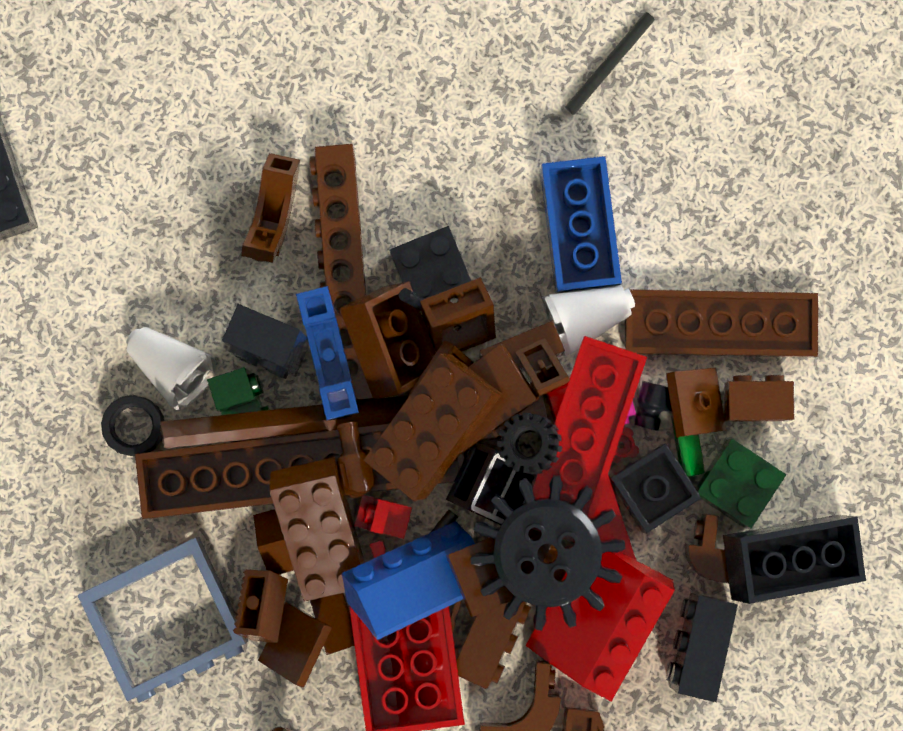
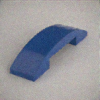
[296,286,359,420]

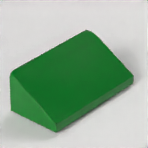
[671,414,705,477]

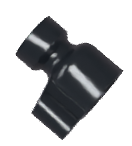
[634,381,672,431]

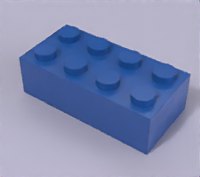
[540,156,622,293]

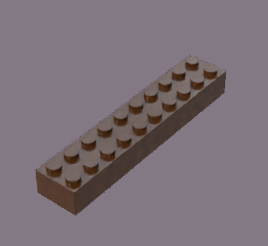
[135,424,464,519]

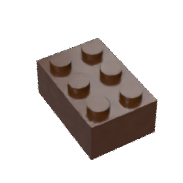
[339,281,436,399]

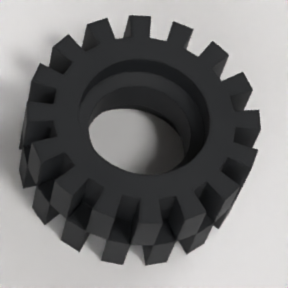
[497,413,562,474]

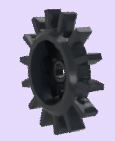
[470,475,626,631]

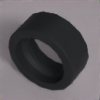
[101,395,165,457]

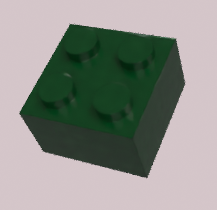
[695,439,787,529]

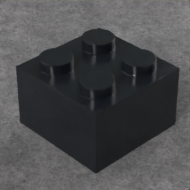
[389,225,471,299]
[609,443,701,534]

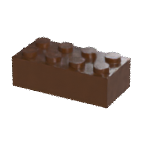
[363,353,502,501]
[269,457,365,602]

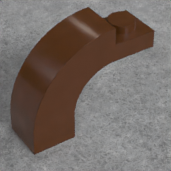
[241,153,300,263]
[480,661,561,731]

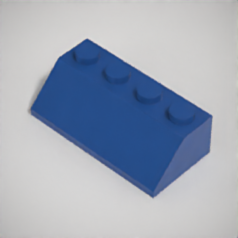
[342,521,475,640]

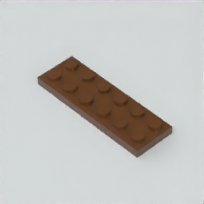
[625,289,818,358]

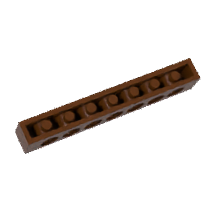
[310,144,373,401]

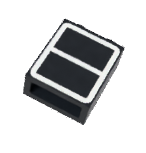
[446,442,537,525]

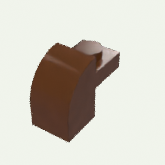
[685,514,729,583]

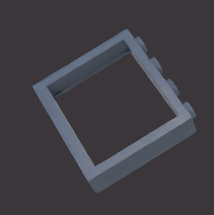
[77,537,249,703]

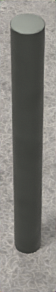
[565,12,655,115]

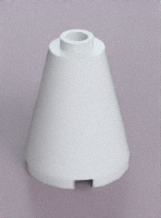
[542,285,635,356]
[126,327,216,410]

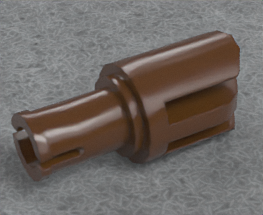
[337,422,374,498]

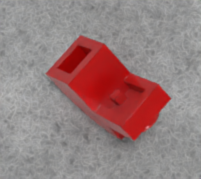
[354,495,412,539]

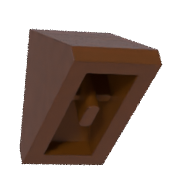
[516,338,570,397]
[253,509,294,574]

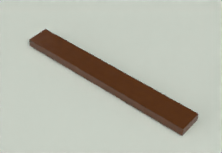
[160,395,410,448]

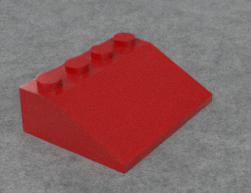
[525,552,675,702]
[349,606,465,731]

